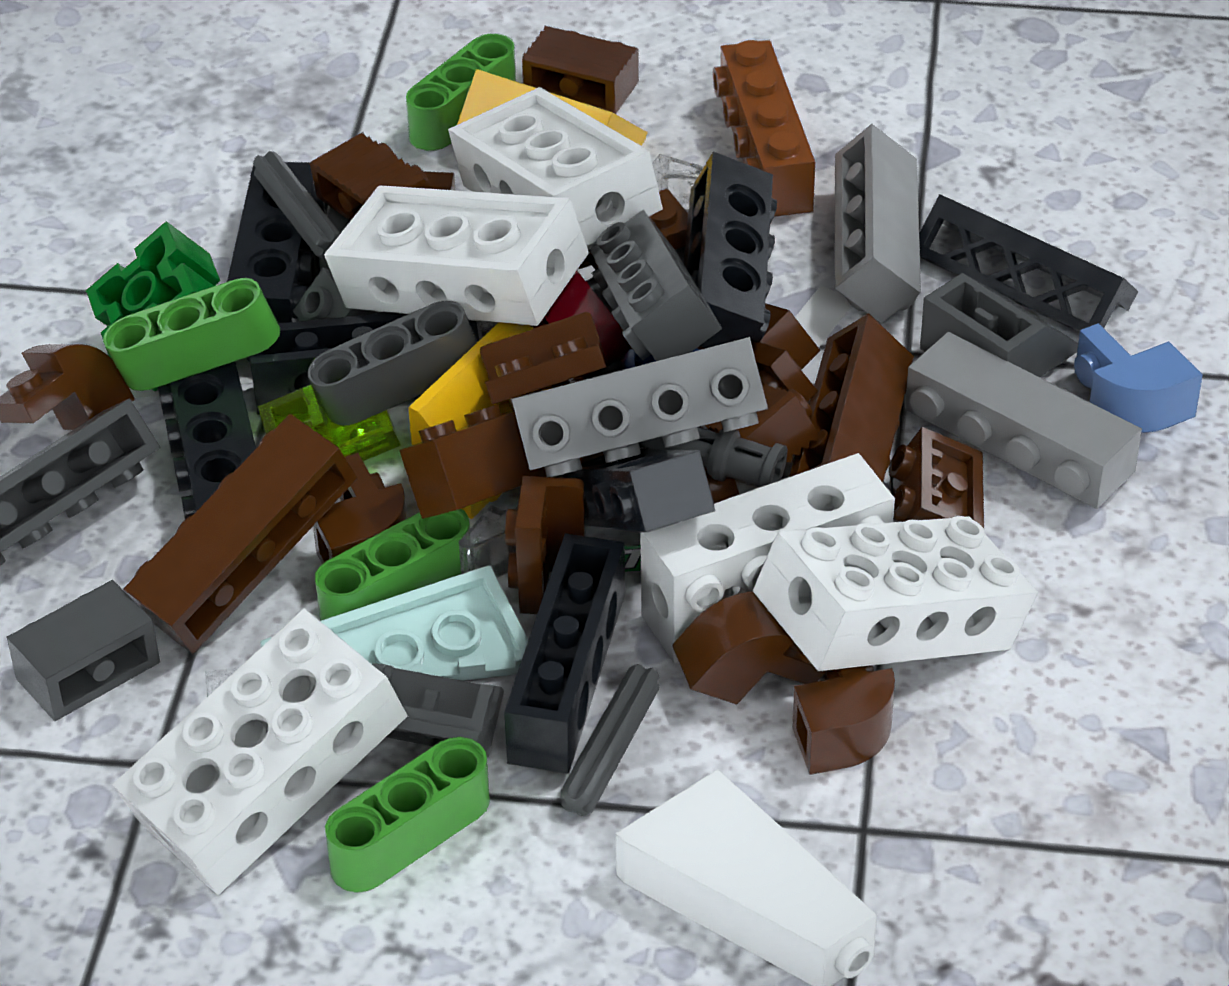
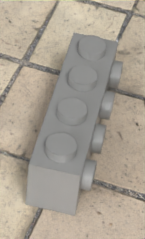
[835,124,921,323]
[905,332,1142,509]
[511,337,768,477]

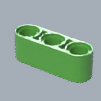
[406,34,516,151]
[103,278,280,391]
[315,509,472,621]
[325,737,490,892]

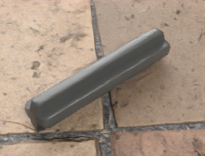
[253,151,340,259]
[561,664,660,816]

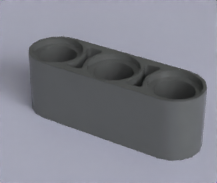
[308,301,478,425]

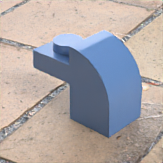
[1074,323,1203,433]

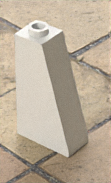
[615,769,877,986]

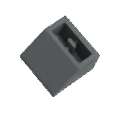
[920,273,1078,377]

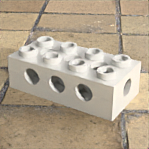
[448,87,663,250]
[324,185,589,326]
[640,453,895,663]
[753,516,1038,671]
[112,608,408,896]

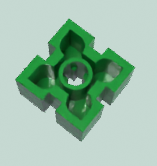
[86,221,221,392]

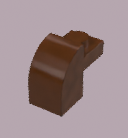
[751,303,821,402]
[0,344,136,430]
[313,453,407,564]
[672,591,828,705]
[792,665,895,775]

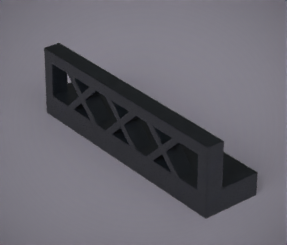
[919,194,1139,332]

